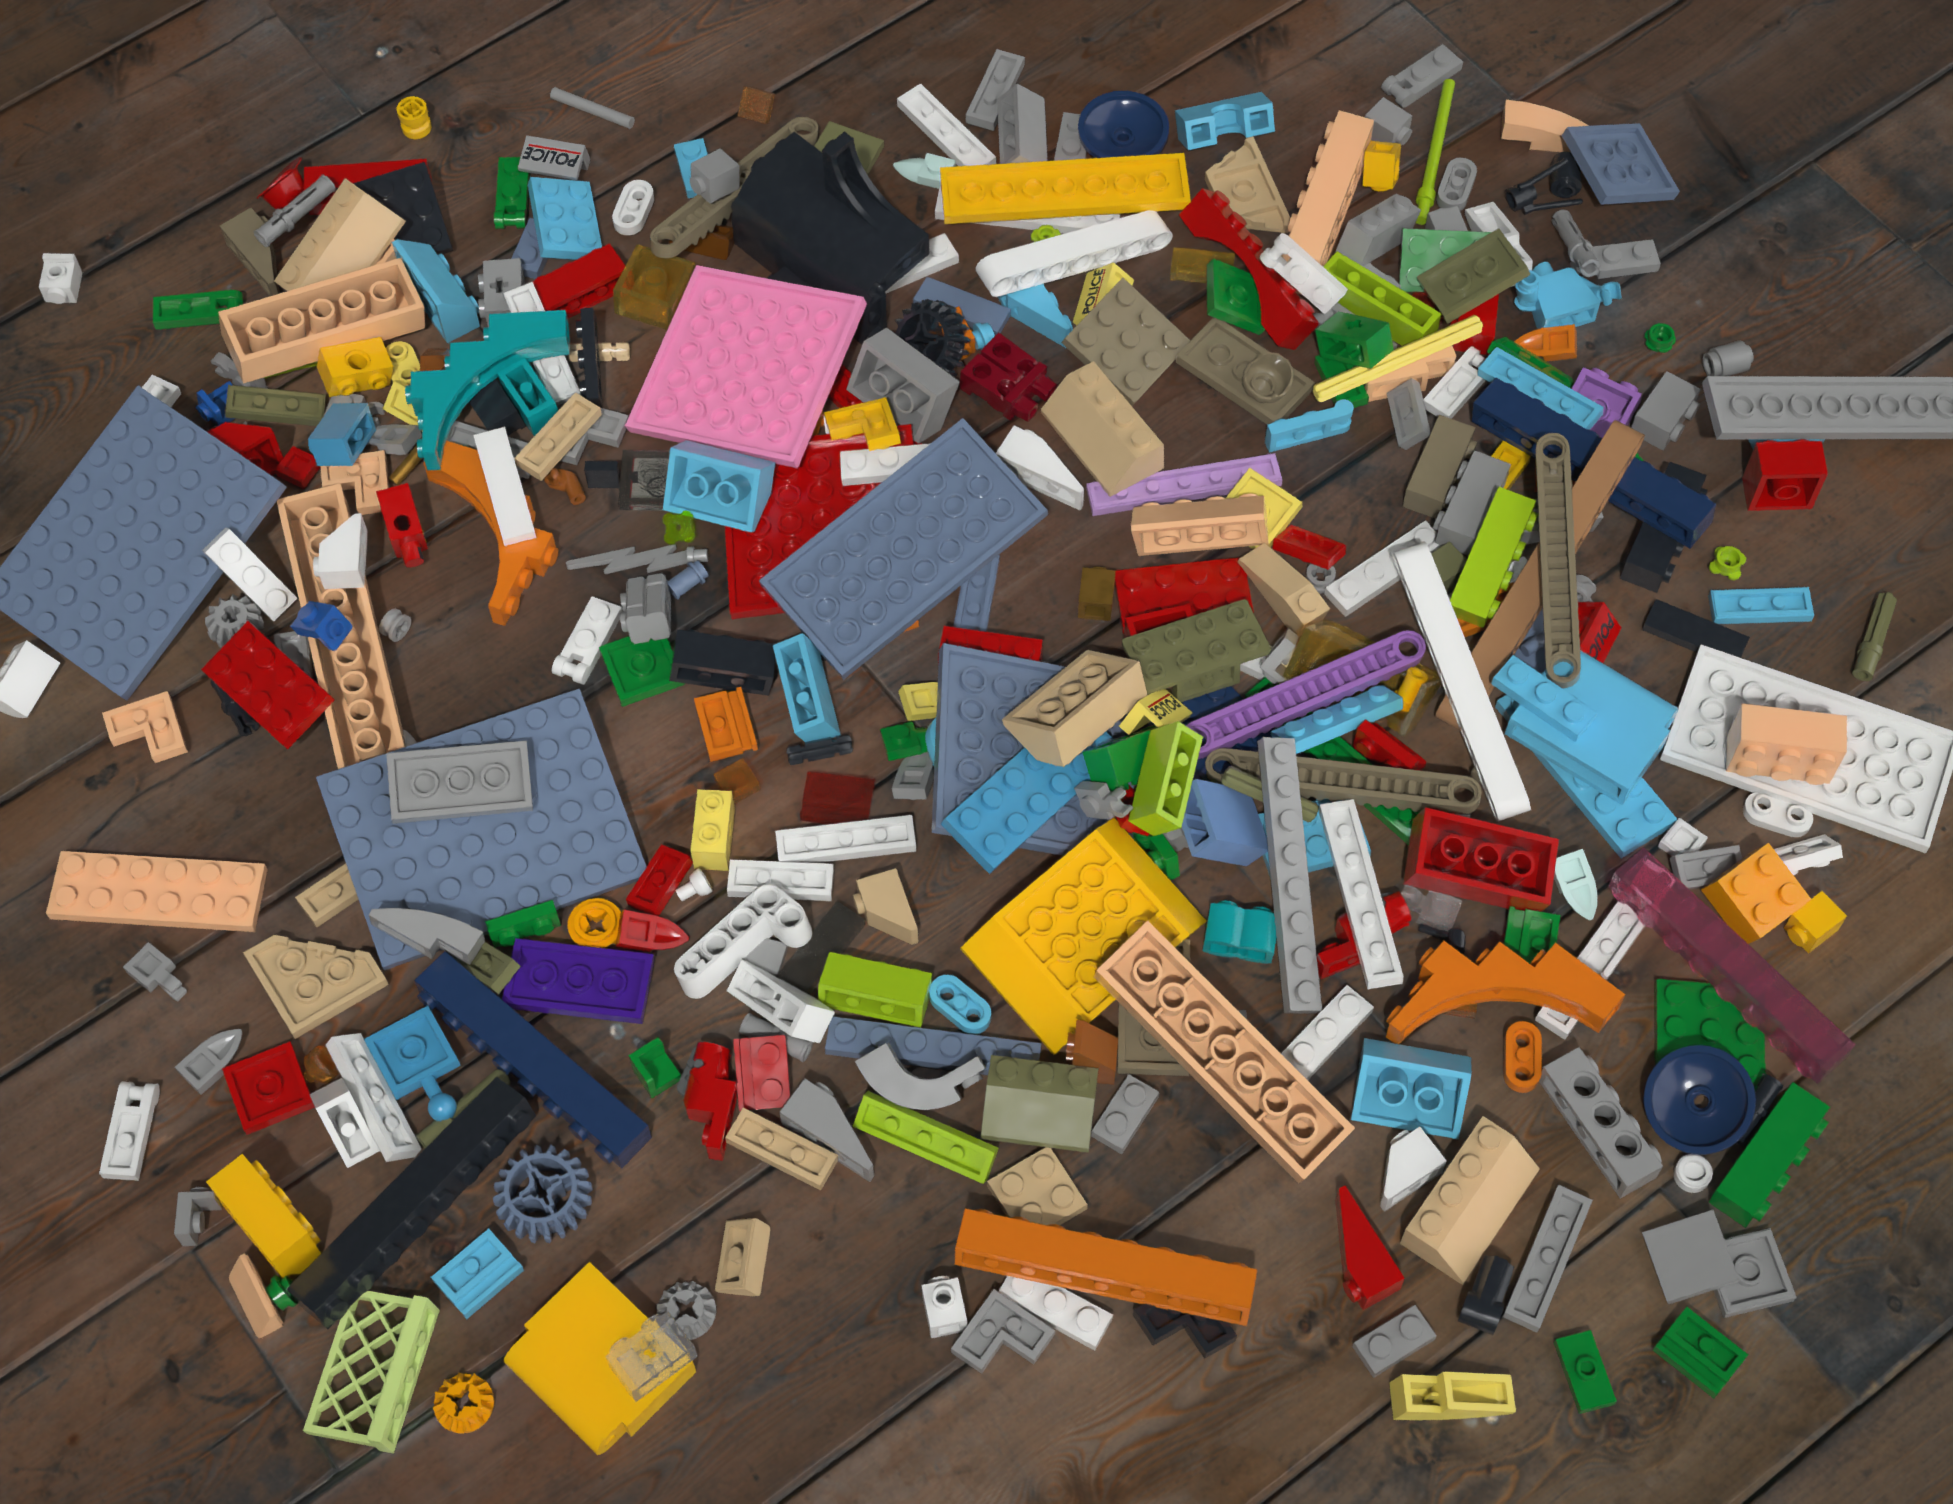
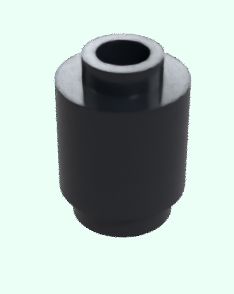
[1549,152,1582,198]

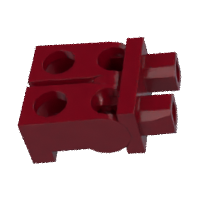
[960,332,1057,422]

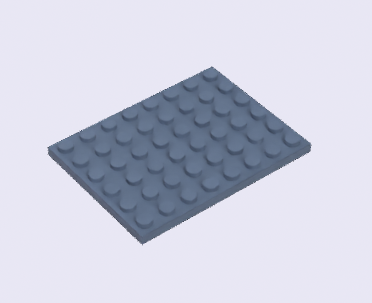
[0,385,287,701]
[316,688,646,970]

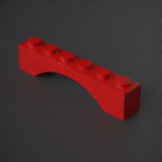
[1179,188,1320,350]

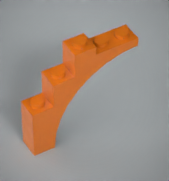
[423,441,558,626]
[1386,941,1625,1044]

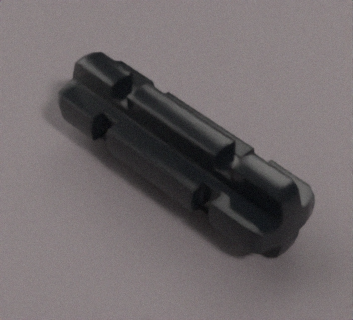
[786,734,853,765]

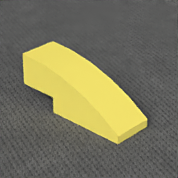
[1389,1372,1516,1420]

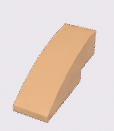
[1501,100,1589,152]
[1365,346,1456,402]

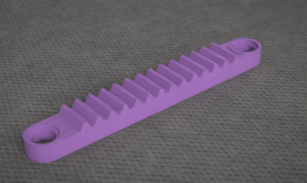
[1186,630,1426,759]

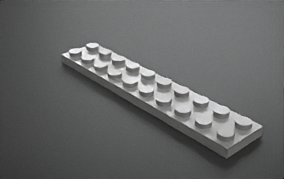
[1702,376,1953,440]

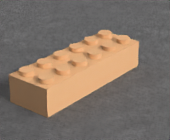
[1281,110,1374,295]
[218,258,425,384]

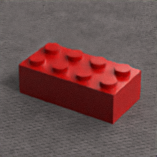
[1403,807,1559,912]

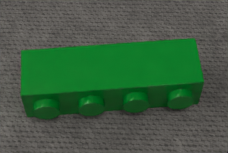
[1708,1082,1830,1228]

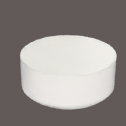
[1673,1154,1713,1193]

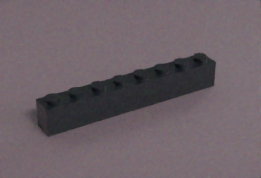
[287,1076,536,1329]

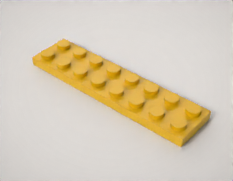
[940,153,1191,224]

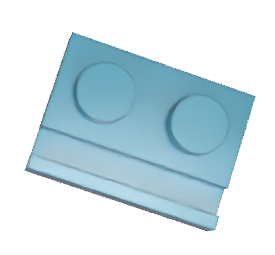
[431,1228,524,1319]

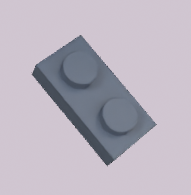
[511,218,548,279]

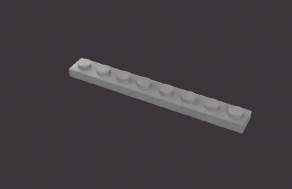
[1257,737,1322,1013]

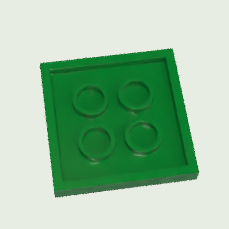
[1654,979,1766,1089]

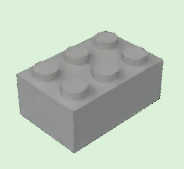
[846,328,960,444]

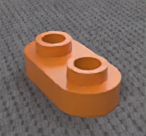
[1503,1021,1542,1093]

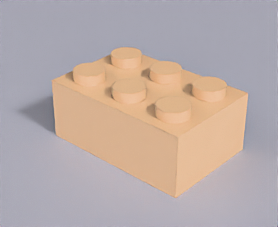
[1726,703,1847,785]

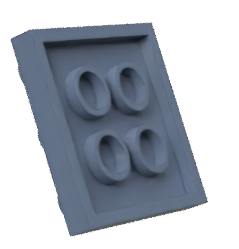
[1562,123,1680,205]

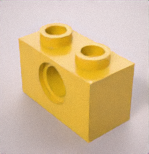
[317,337,394,397]

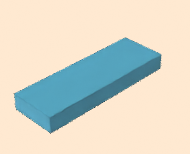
[1708,587,1814,624]

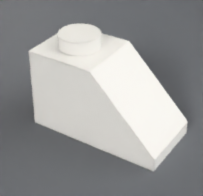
[313,513,367,589]
[309,1078,380,1168]
[1380,1127,1447,1212]

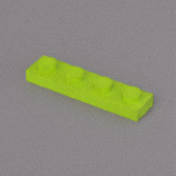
[853,1091,999,1184]

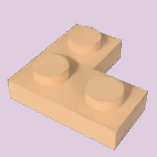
[320,450,389,515]
[102,691,188,763]

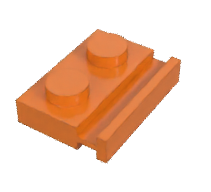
[694,687,758,762]

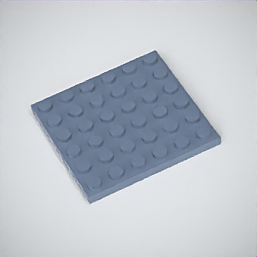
[932,643,1134,856]

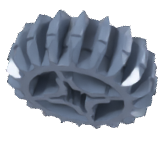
[493,1145,593,1244]

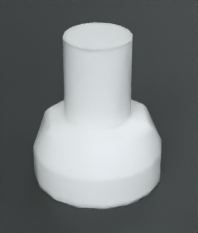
[675,868,713,902]

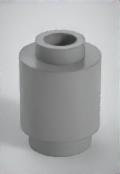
[1703,340,1754,376]

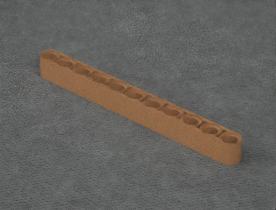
[1435,420,1645,731]

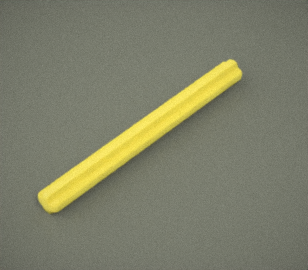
[1313,315,1483,402]

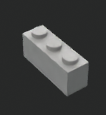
[997,84,1047,164]
[1335,193,1421,266]
[1433,450,1511,556]

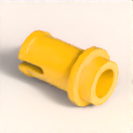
[1394,667,1428,712]

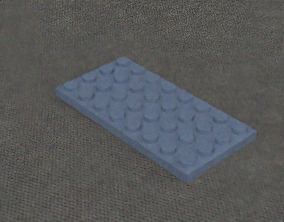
[759,418,1048,680]

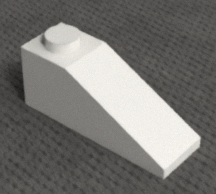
[996,426,1084,510]
[727,959,835,1043]

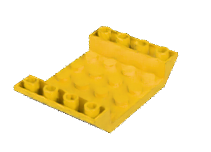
[960,818,1207,1055]

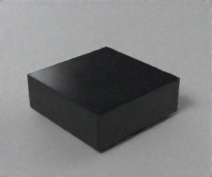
[584,461,621,488]

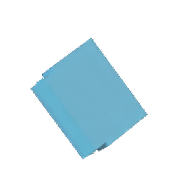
[1505,650,1679,805]

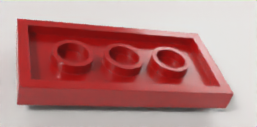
[1115,557,1254,634]
[201,621,335,749]

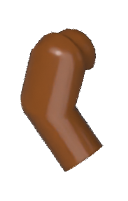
[543,468,586,505]

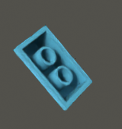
[392,239,480,343]
[663,440,775,533]
[1351,1038,1472,1140]

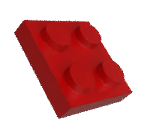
[222,1041,315,1135]

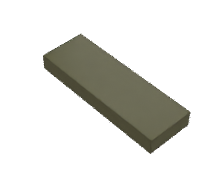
[225,385,326,426]

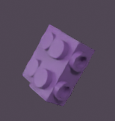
[1572,367,1642,438]

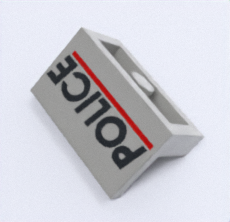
[518,135,590,181]

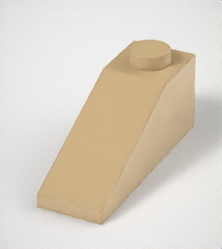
[1237,543,1330,638]

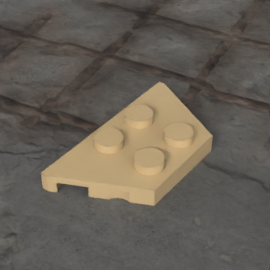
[1205,136,1291,234]

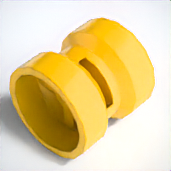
[397,96,432,139]

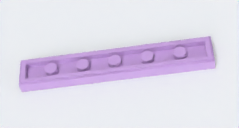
[1086,453,1282,516]

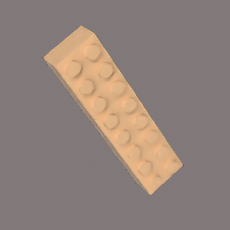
[1094,921,1355,1183]

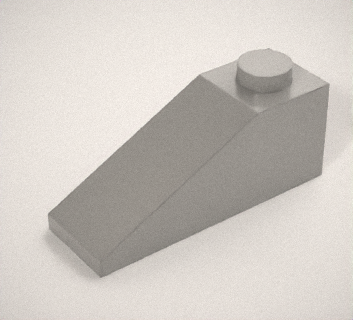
[780,1079,874,1182]

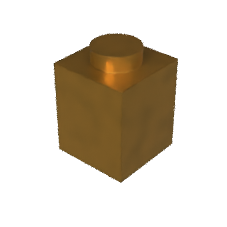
[1078,567,1115,621]

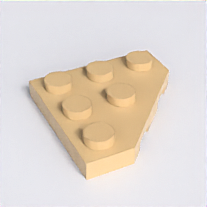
[243,935,389,1039]

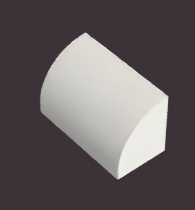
[0,640,60,718]

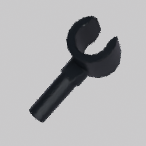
[1418,923,1466,954]

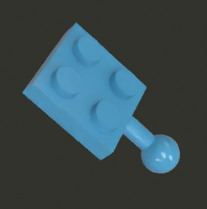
[364,1006,461,1121]

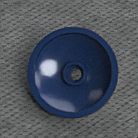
[1078,91,1169,158]
[1644,1045,1756,1155]

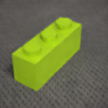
[1128,721,1203,836]
[818,952,932,1028]

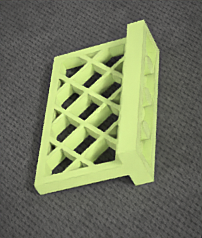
[303,1291,440,1454]

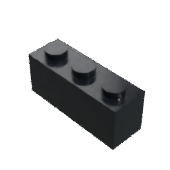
[669,629,775,696]

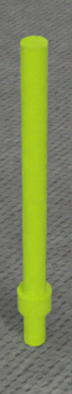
[1416,79,1455,225]

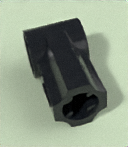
[1458,1255,1514,1335]

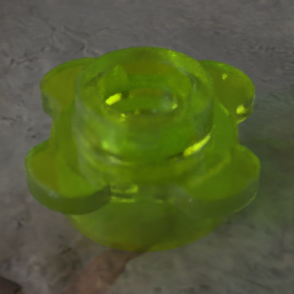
[662,510,695,545]

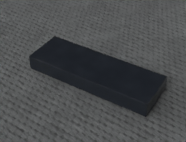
[1642,599,1750,658]

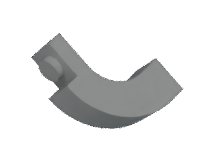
[855,1043,986,1110]

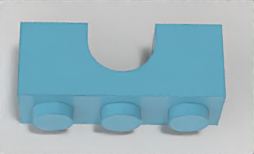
[1175,92,1275,150]

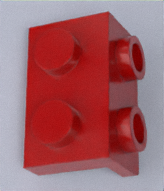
[1353,719,1426,771]

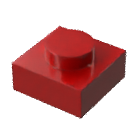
[275,446,320,489]

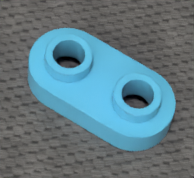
[929,975,991,1035]

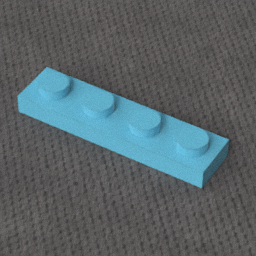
[1478,347,1604,430]
[1271,685,1403,754]

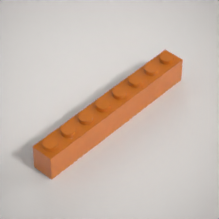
[954,1208,1258,1326]

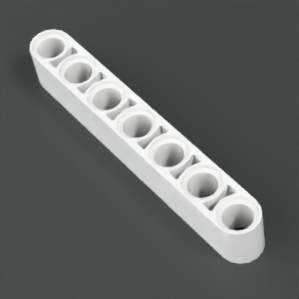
[976,210,1173,297]

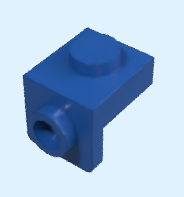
[196,381,235,427]
[290,601,353,651]

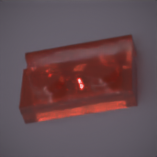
[800,771,875,824]

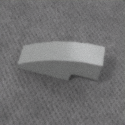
[369,908,485,965]

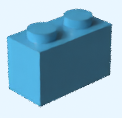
[308,403,376,466]

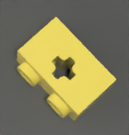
[691,789,735,871]

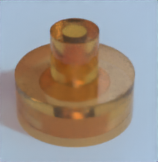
[303,1045,340,1083]

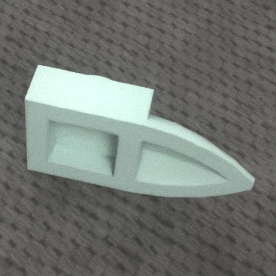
[893,153,956,189]
[1554,849,1597,921]

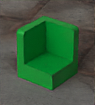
[628,1037,681,1099]

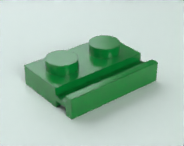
[1503,906,1561,964]
[1652,1307,1749,1399]

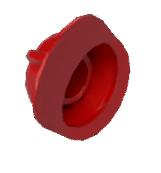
[256,157,304,209]

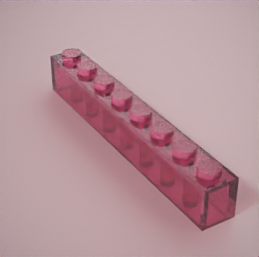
[1608,847,1856,1084]

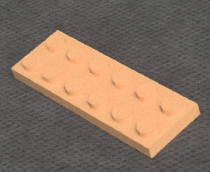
[46,851,268,932]

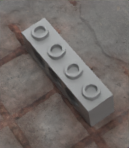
[1539,1047,1663,1199]

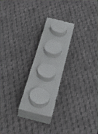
[1503,1185,1593,1332]

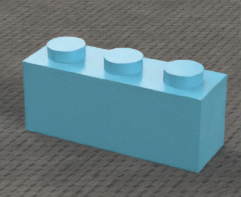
[773,633,841,742]

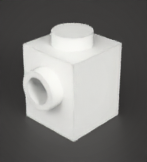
[921,1276,967,1338]

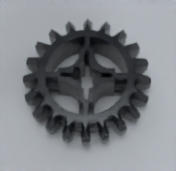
[892,299,971,377]

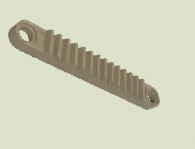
[650,117,818,258]
[1536,433,1581,688]
[1205,748,1482,814]

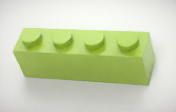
[1323,251,1441,346]
[1450,487,1538,628]

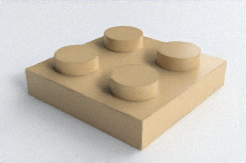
[987,1147,1088,1225]

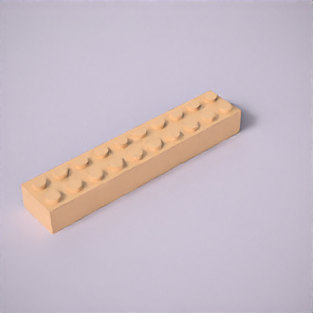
[277,483,405,769]

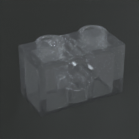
[605,1311,698,1402]

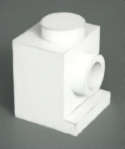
[39,253,83,304]

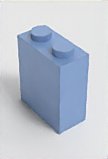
[1182,779,1268,866]

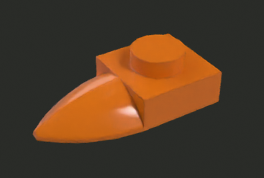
[1514,324,1577,362]

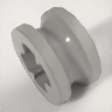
[1306,563,1336,594]
[379,608,411,642]

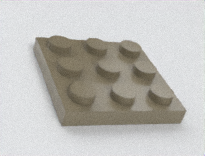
[1061,278,1191,406]

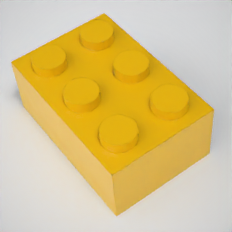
[206,1154,321,1280]

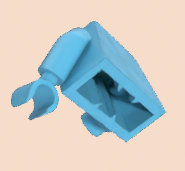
[1514,262,1622,329]

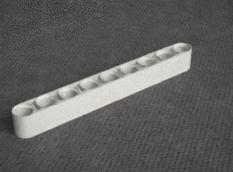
[1393,541,1531,821]

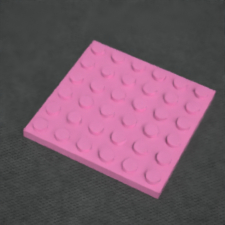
[625,265,867,468]

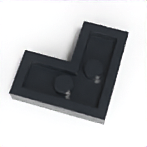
[1133,1303,1237,1359]

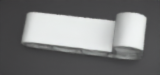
[674,884,813,999]

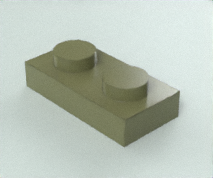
[455,942,521,994]

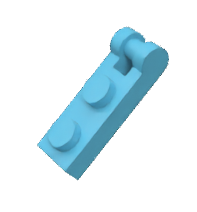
[1265,399,1354,453]

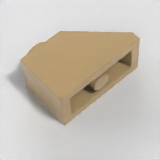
[852,868,918,945]

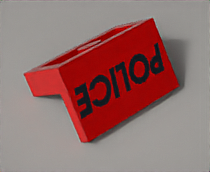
[1578,602,1622,663]

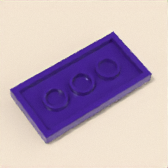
[502,938,655,1024]

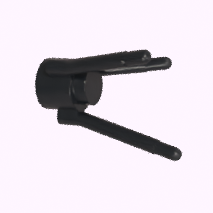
[1505,158,1583,215]

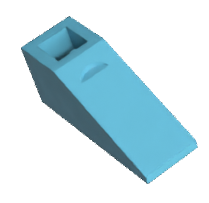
[997,284,1073,348]

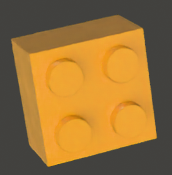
[1701,843,1811,946]

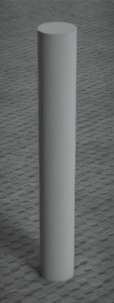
[550,87,635,129]

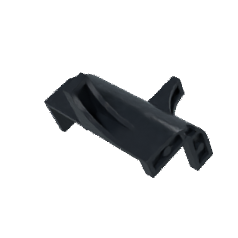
[731,131,930,344]

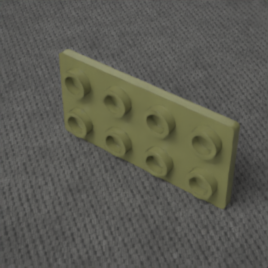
[1122,599,1271,702]

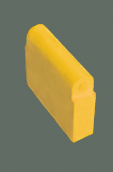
[504,1262,696,1455]

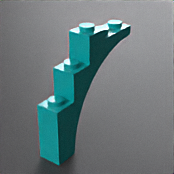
[405,310,570,470]

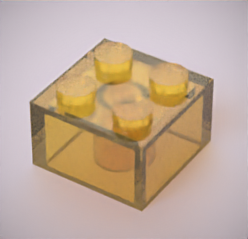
[613,244,695,330]

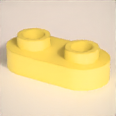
[386,341,420,385]

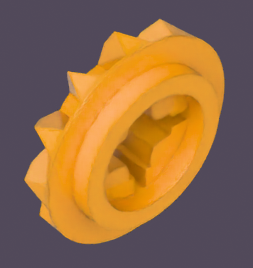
[567,898,621,948]
[433,1372,494,1434]

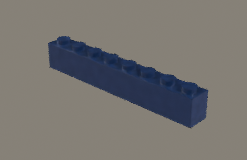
[1472,378,1716,549]
[414,951,652,1169]

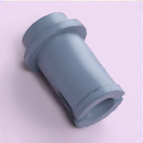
[667,560,709,600]

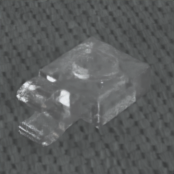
[1401,885,1462,931]

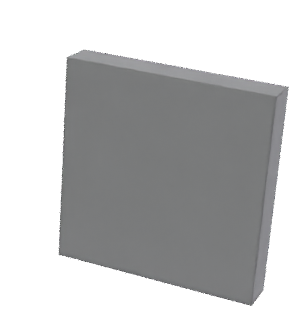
[1642,1210,1740,1305]
[1713,1228,1797,1318]

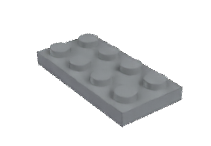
[386,741,533,824]

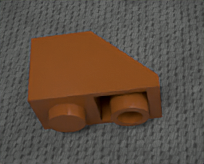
[1066,1020,1118,1085]

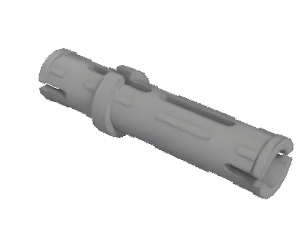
[254,175,336,247]
[1552,209,1600,277]

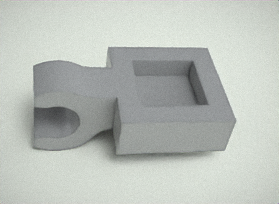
[123,942,187,1002]

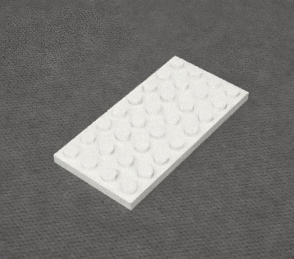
[1660,645,1953,853]

